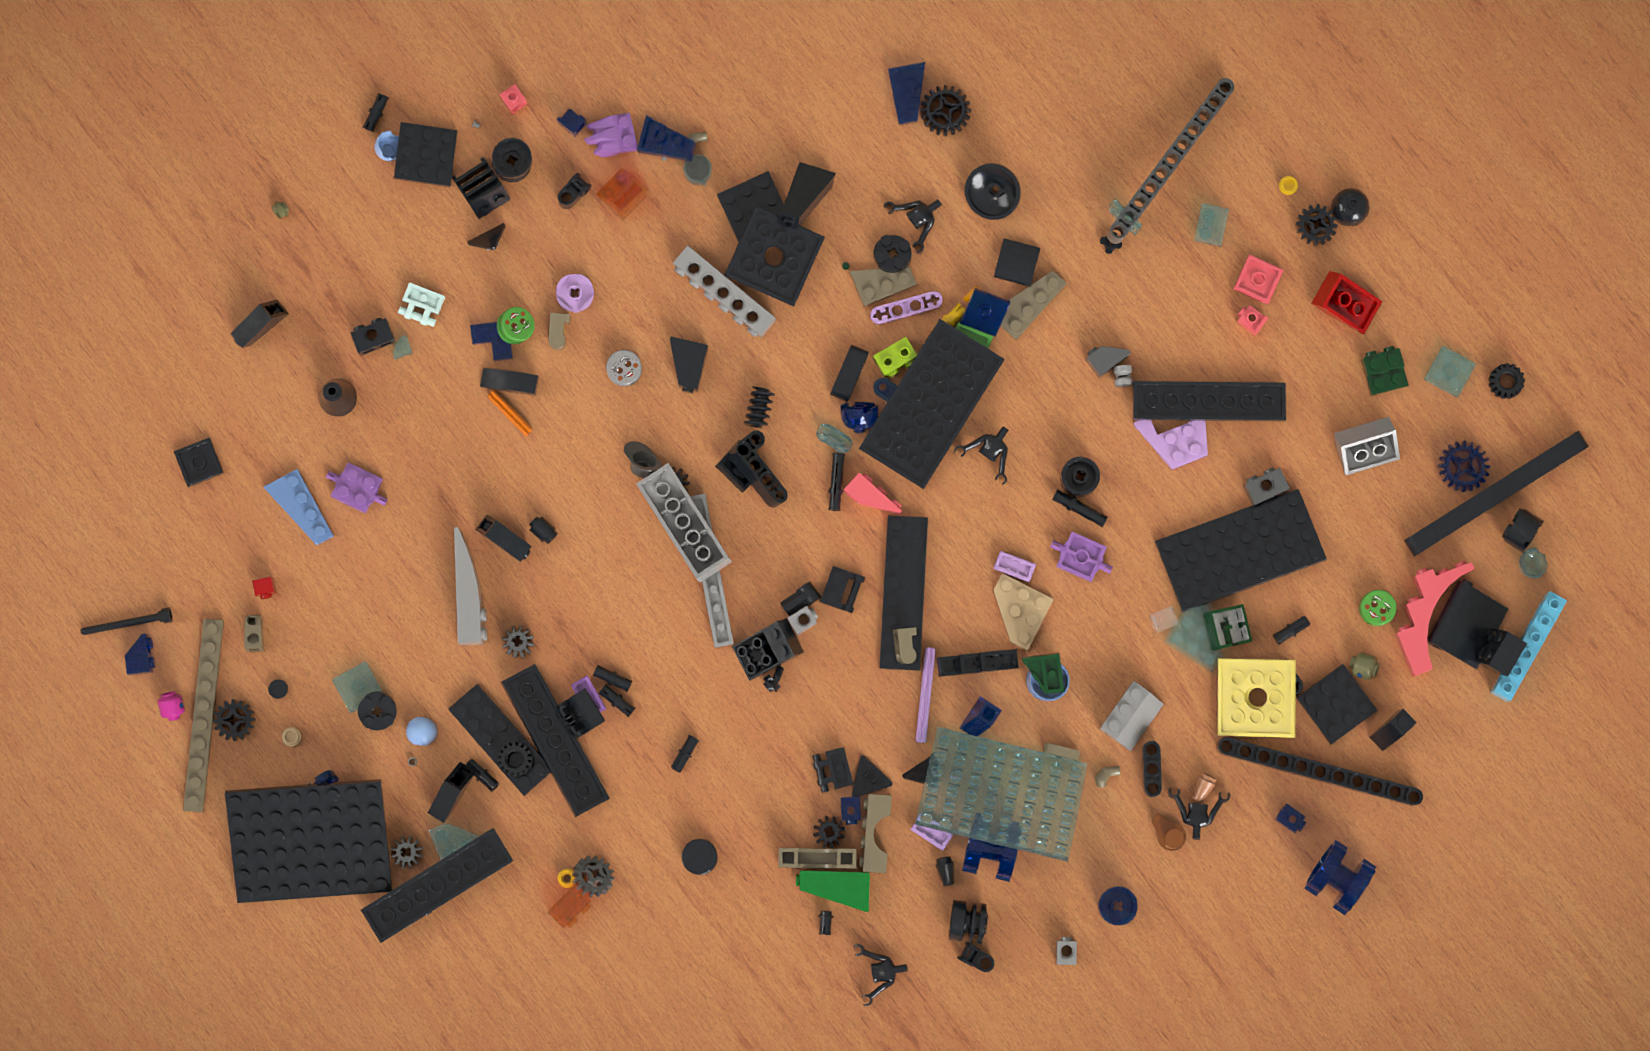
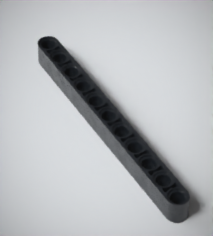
[1404,431,1589,557]
[1216,737,1423,806]

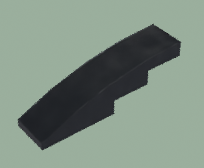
[937,649,1019,677]

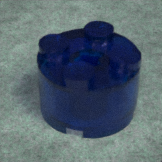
[1097,886,1138,926]

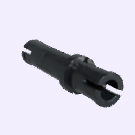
[828,453,845,511]
[1052,489,1108,527]

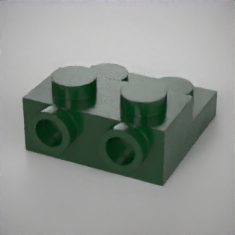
[1361,346,1409,396]

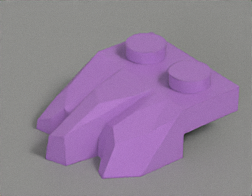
[584,113,638,158]

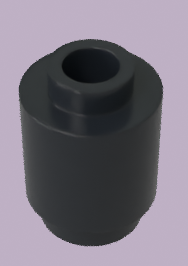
[529,516,558,544]

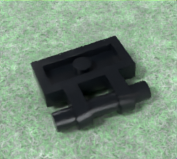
[812,747,854,793]

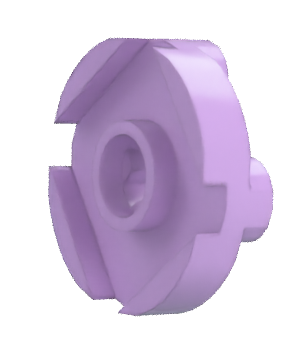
[556,274,594,313]

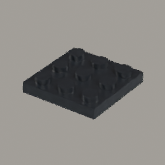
[393,122,457,187]
[717,171,784,243]
[1296,664,1378,745]

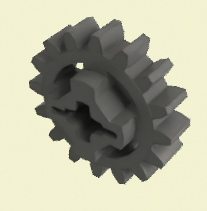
[572,855,615,897]

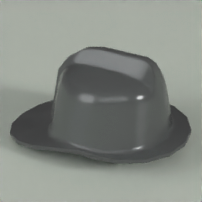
[624,441,662,479]

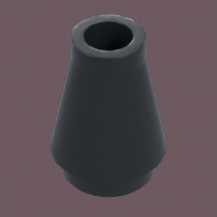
[935,856,955,886]

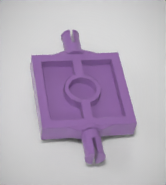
[326,462,388,514]
[1050,532,1113,582]

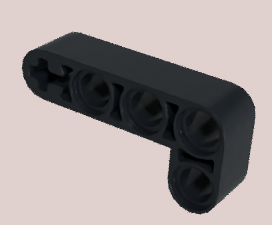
[729,430,788,508]

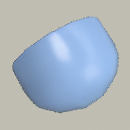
[374,131,398,162]
[406,717,438,746]

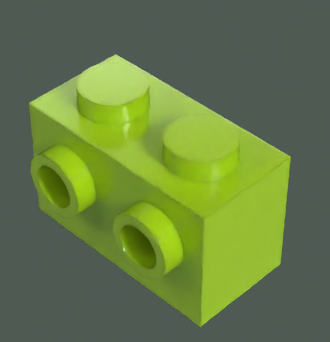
[873,337,917,378]

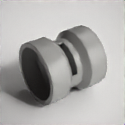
[1113,365,1133,387]

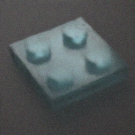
[1424,346,1476,398]

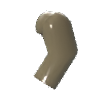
[683,132,708,153]
[1095,766,1120,788]

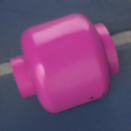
[157,691,185,721]

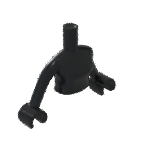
[884,199,942,254]
[954,426,1009,485]
[1168,787,1230,840]
[854,944,908,1006]

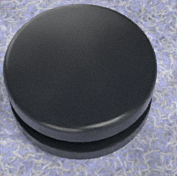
[682,839,718,875]

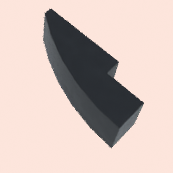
[480,368,539,396]

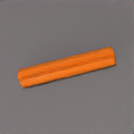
[487,390,532,436]

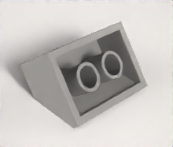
[1334,417,1400,476]
[1099,681,1164,752]

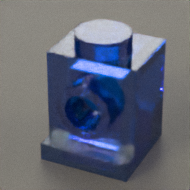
[840,797,861,825]
[1274,804,1306,833]

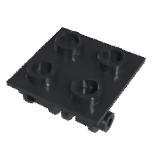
[557,688,605,738]

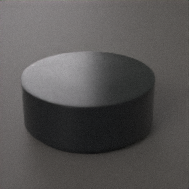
[268,679,288,699]

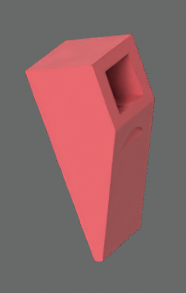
[844,473,902,515]

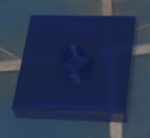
[960,288,1010,337]

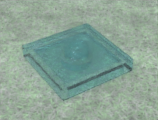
[332,661,383,714]

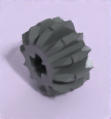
[502,625,534,658]
[391,836,423,869]

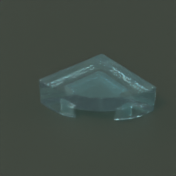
[393,335,413,360]

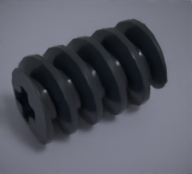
[744,386,775,428]

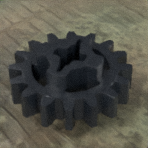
[1295,204,1338,246]
[213,699,256,741]

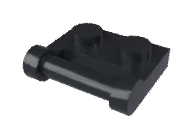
[820,566,865,614]

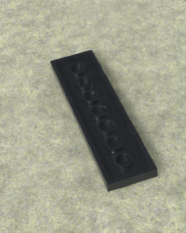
[1133,381,1286,422]
[501,664,610,818]
[361,828,514,943]

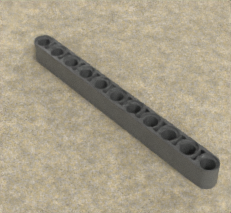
[1107,78,1234,244]

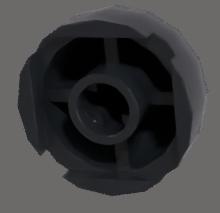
[1331,188,1370,227]

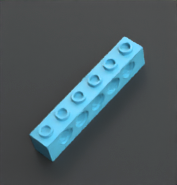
[1490,591,1567,702]

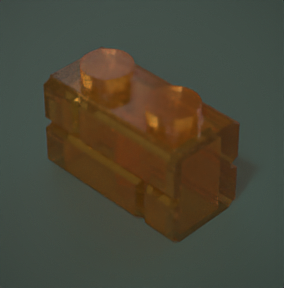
[547,884,592,928]

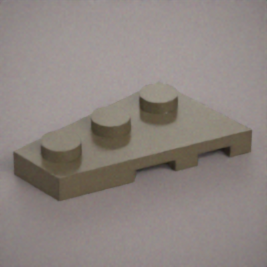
[849,267,917,307]

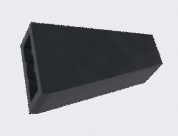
[779,162,836,229]

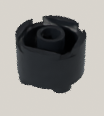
[1060,457,1100,497]
[1502,508,1544,553]

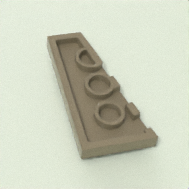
[988,271,1067,340]

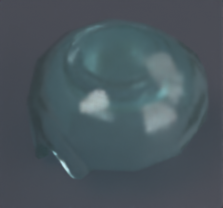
[1518,548,1548,579]

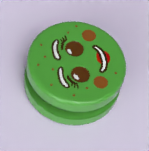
[497,307,535,344]
[1359,590,1396,626]

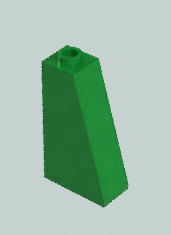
[796,871,870,912]

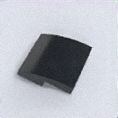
[994,238,1040,287]

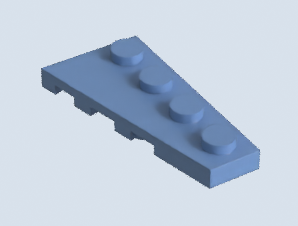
[264,469,334,545]

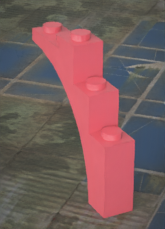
[1395,561,1474,677]

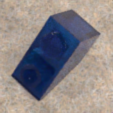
[125,633,155,676]
[959,696,1002,738]

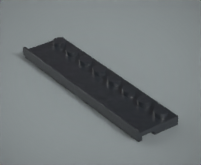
[879,515,928,671]

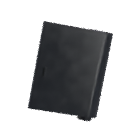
[1427,579,1508,669]

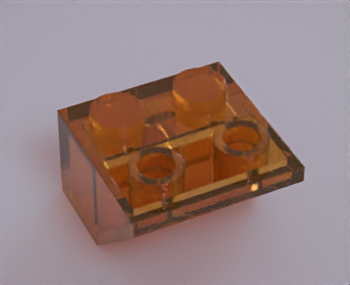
[596,168,649,221]

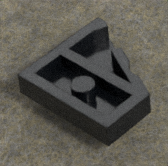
[715,440,751,493]

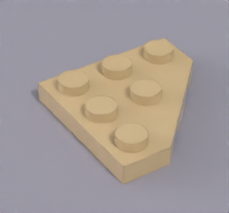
[993,573,1053,651]

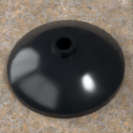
[965,163,1021,220]

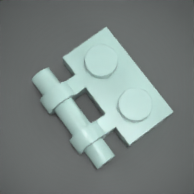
[398,283,445,327]

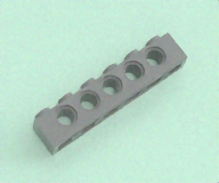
[673,246,776,338]

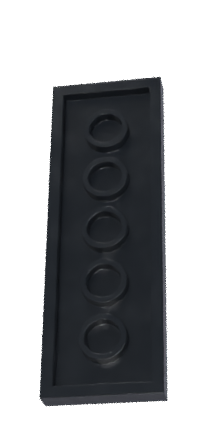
[448,684,550,796]

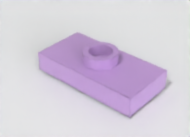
[994,551,1036,582]
[910,814,953,851]

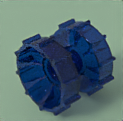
[962,814,1023,882]
[1304,840,1376,915]

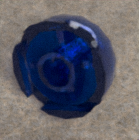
[840,402,879,433]

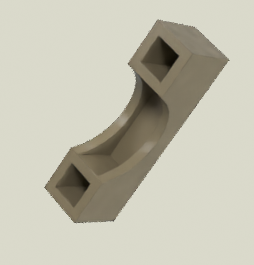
[859,794,892,874]
[778,848,856,869]

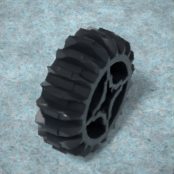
[920,85,971,136]

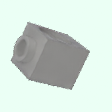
[787,606,818,636]
[1056,937,1077,965]

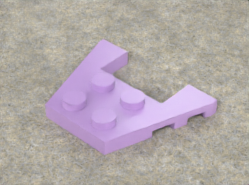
[1133,420,1208,470]

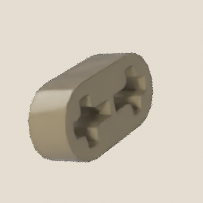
[1043,743,1080,761]

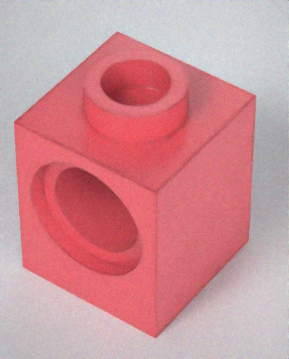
[500,84,527,114]

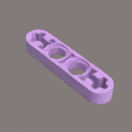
[870,291,943,325]

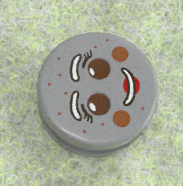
[606,350,642,387]

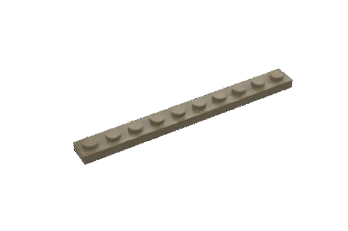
[183,619,224,813]

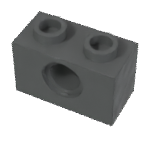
[1243,467,1290,506]

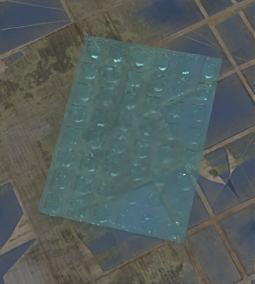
[915,727,1088,862]

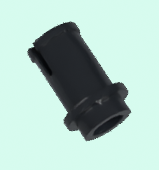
[818,911,834,935]

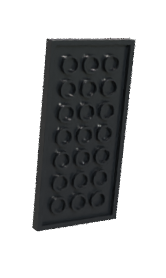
[859,319,1005,489]
[1155,489,1327,613]

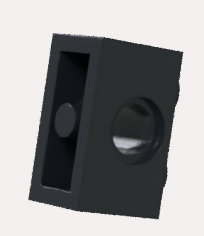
[350,318,396,356]

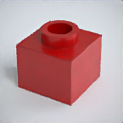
[252,577,276,600]

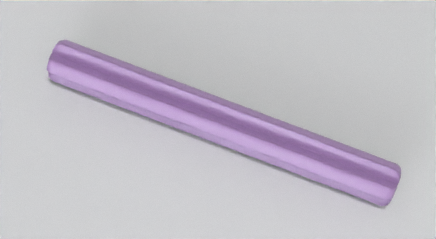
[916,647,936,743]

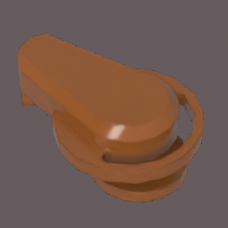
[1152,814,1186,851]

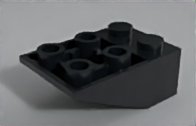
[732,618,804,681]

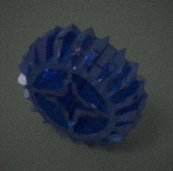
[1438,440,1490,492]

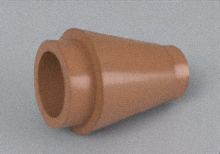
[1192,773,1216,803]

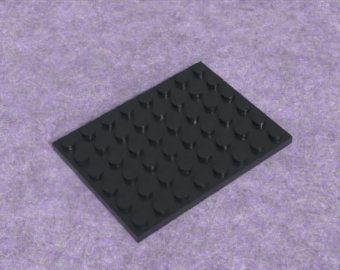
[225,779,393,903]

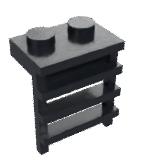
[452,157,510,219]

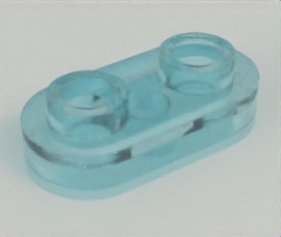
[816,424,853,453]

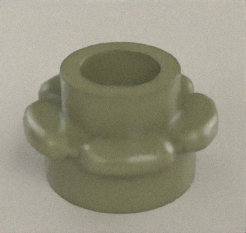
[272,201,289,219]

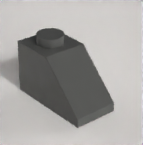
[1086,346,1131,378]

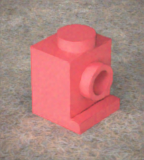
[1237,305,1268,336]

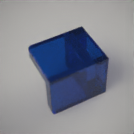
[556,109,587,137]

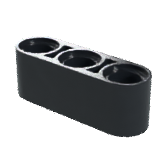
[830,345,869,402]
[1142,741,1162,797]

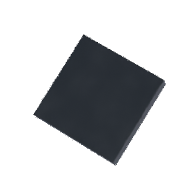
[174,437,224,488]

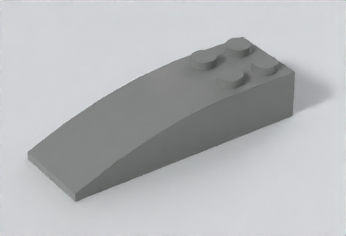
[636,463,732,583]
[454,527,488,646]

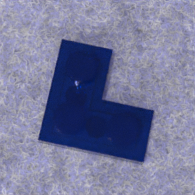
[470,322,513,361]

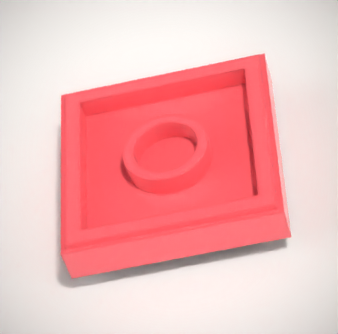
[1233,254,1284,305]

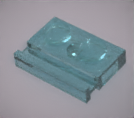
[1108,199,1142,235]
[1194,203,1229,247]

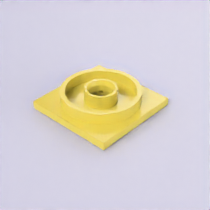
[1218,658,1296,738]

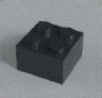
[1476,629,1527,677]

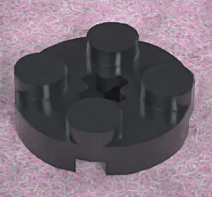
[874,235,912,273]
[358,691,397,731]

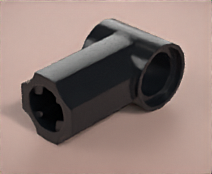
[780,581,821,617]

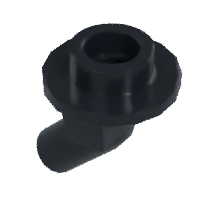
[763,666,784,692]

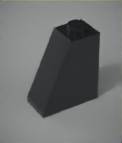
[230,300,289,348]
[670,336,709,394]
[475,515,532,562]
[1369,709,1417,751]
[428,762,476,823]

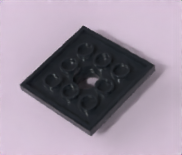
[724,205,825,307]

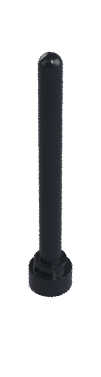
[80,607,173,635]

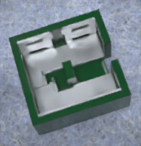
[1203,604,1252,651]

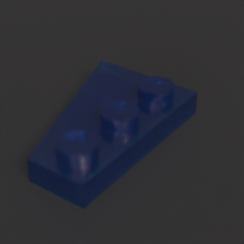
[888,62,925,125]
[637,115,696,161]

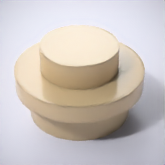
[282,727,301,747]

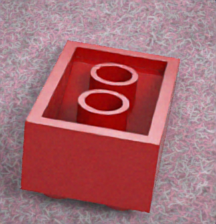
[1311,271,1383,334]

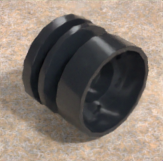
[492,138,532,183]
[949,900,988,944]

